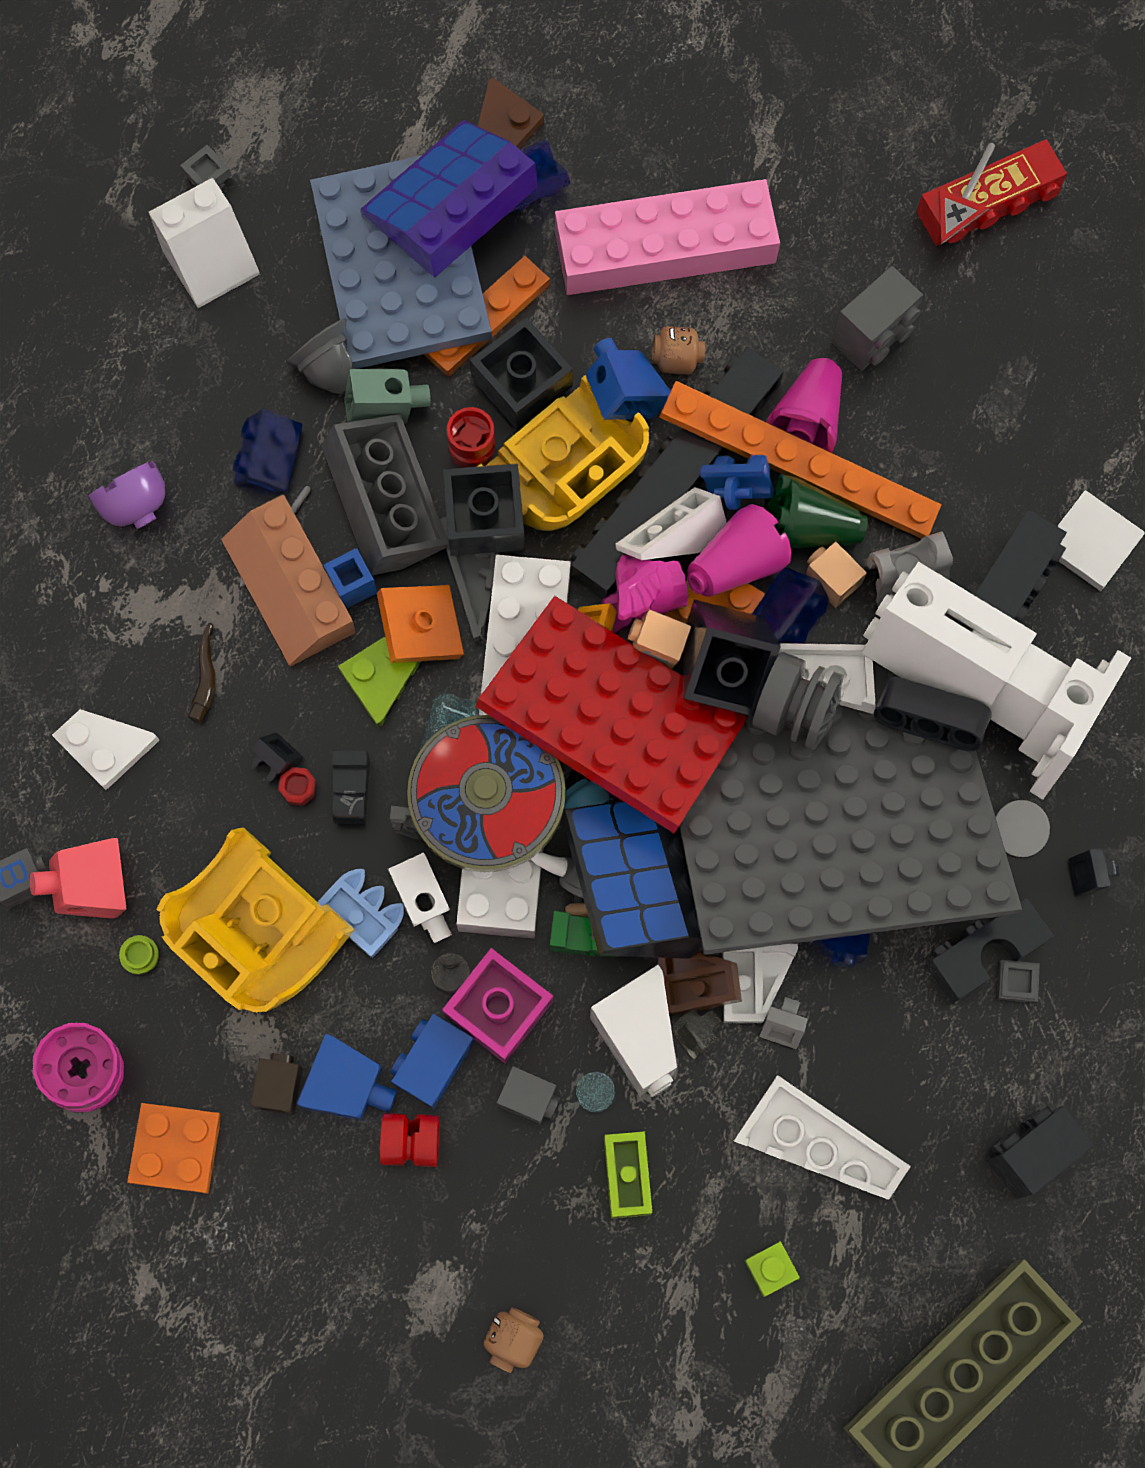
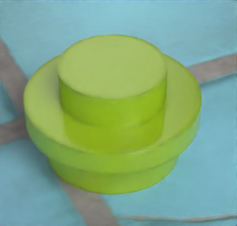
[119,935,159,975]

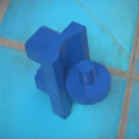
[700,455,774,510]

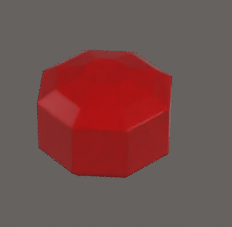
[278,767,317,806]

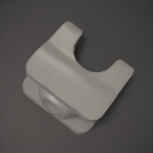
[861,531,953,607]

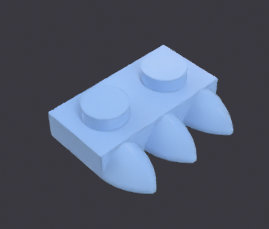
[318,869,404,958]

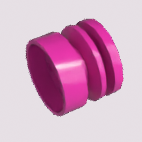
[32,1023,124,1113]

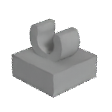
[759,997,808,1049]

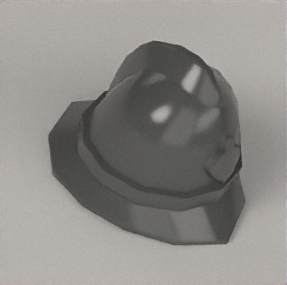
[286,319,353,394]

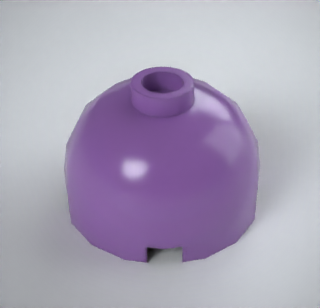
[88,461,166,529]

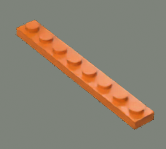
[659,381,942,539]

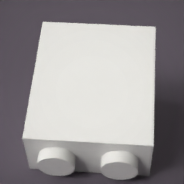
[149,178,260,308]
[590,965,677,1097]

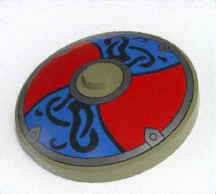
[407,715,565,872]

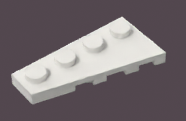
[734,1075,911,1200]

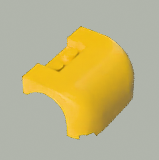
[477,375,649,531]
[157,827,355,1013]

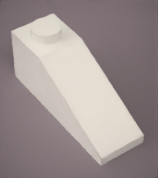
[615,487,727,560]

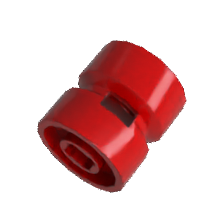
[447,407,496,468]
[380,1113,440,1167]

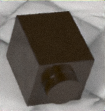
[251,1053,303,1115]

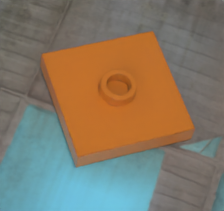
[377,585,464,663]

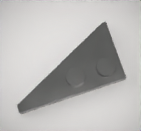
[440,517,499,642]

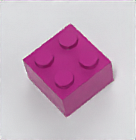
[442,948,553,1064]

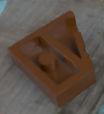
[478,77,544,150]
[658,952,742,1016]

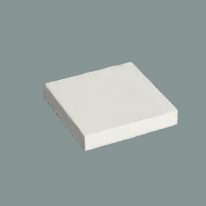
[1058,490,1145,591]

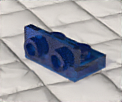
[752,567,829,644]

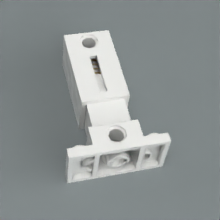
[862,562,1131,799]

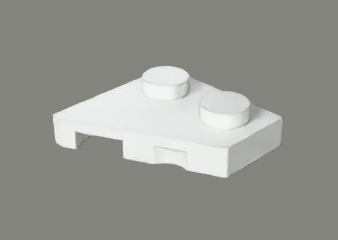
[52,709,160,790]
[722,944,798,1023]

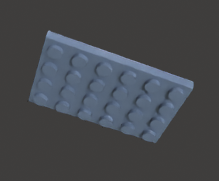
[310,155,493,369]

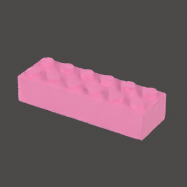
[555,179,780,295]

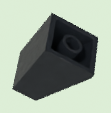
[683,599,781,716]

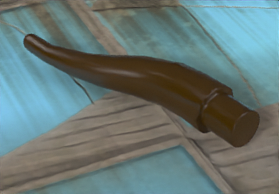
[188,623,216,723]

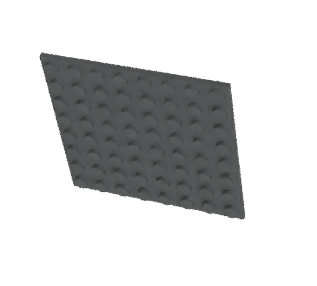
[679,664,1022,955]

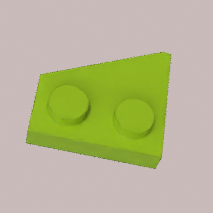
[338,637,421,728]

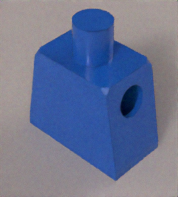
[586,338,670,420]
[297,1034,398,1121]

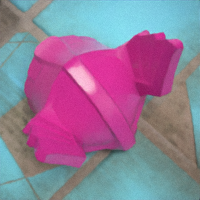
[601,555,688,633]

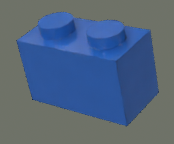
[390,1014,475,1110]

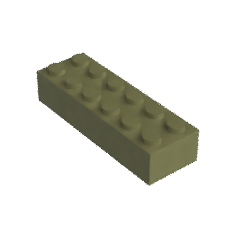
[843,1259,1082,1468]

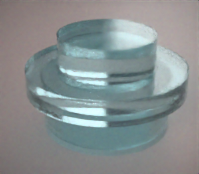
[576,1072,615,1112]

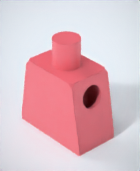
[30,838,126,919]

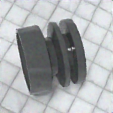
[752,652,844,751]

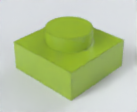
[744,1241,800,1297]

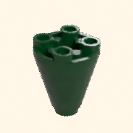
[763,474,868,548]

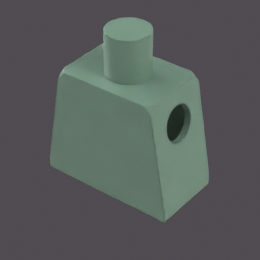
[344,369,431,424]

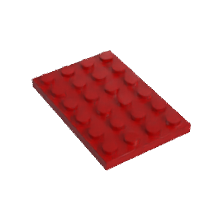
[475,595,748,833]

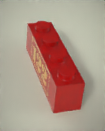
[916,139,1067,246]

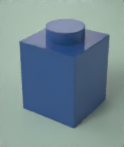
[323,548,377,609]

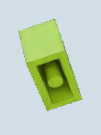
[604,1131,652,1219]

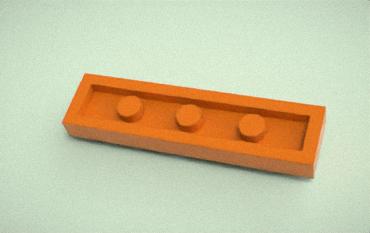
[424,256,550,377]

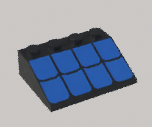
[562,801,703,959]

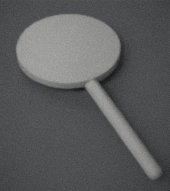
[995,800,1050,857]

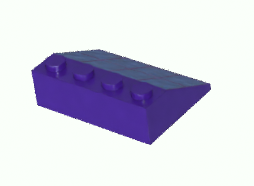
[360,120,538,278]

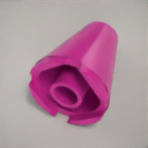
[766,358,842,453]
[687,504,791,597]

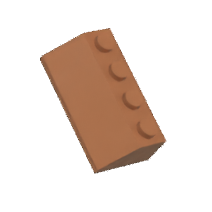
[221,494,356,667]

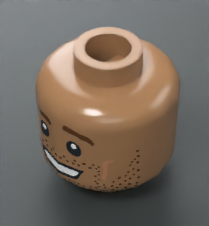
[651,326,705,375]
[483,1307,544,1373]

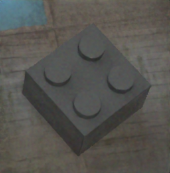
[831,266,923,371]

